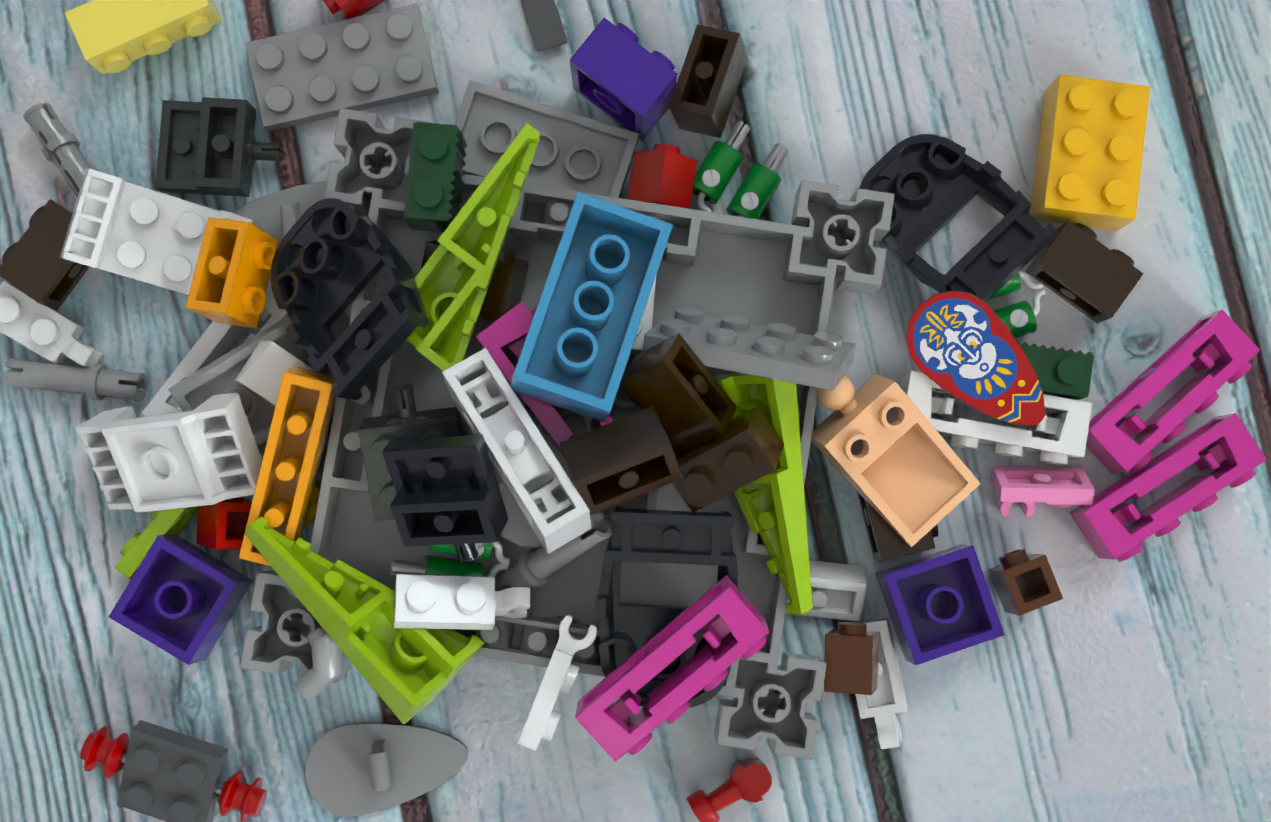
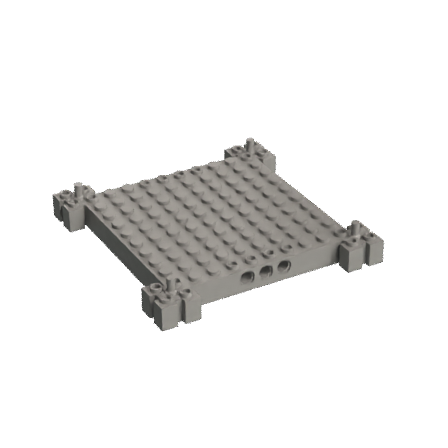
[240,108,895,760]

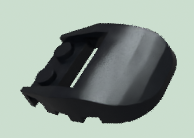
[860,134,1056,303]
[270,198,429,400]
[595,506,738,708]

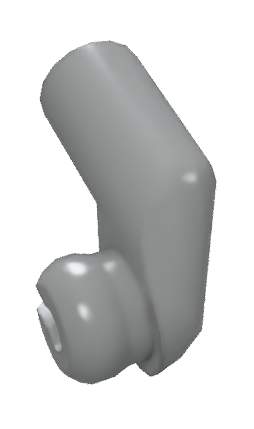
[294,627,344,702]

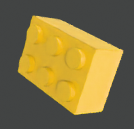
[1030,74,1150,231]

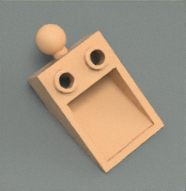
[811,374,981,547]

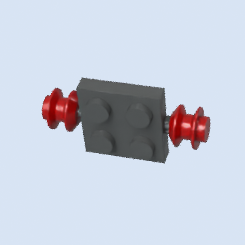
[80,720,267,822]

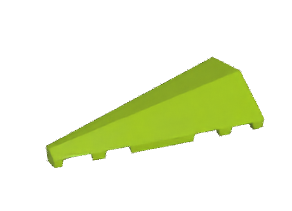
[406,123,541,371]
[713,372,813,615]
[246,516,484,725]

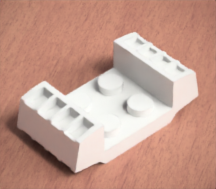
[60,168,259,295]
[75,393,262,513]

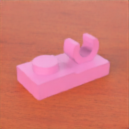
[990,466,1095,518]

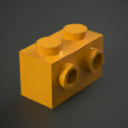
[185,217,279,329]

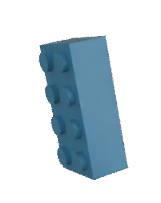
[511,191,673,422]

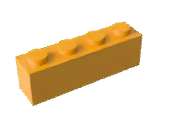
[239,366,337,566]

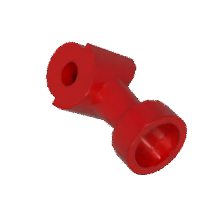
[686,758,772,822]

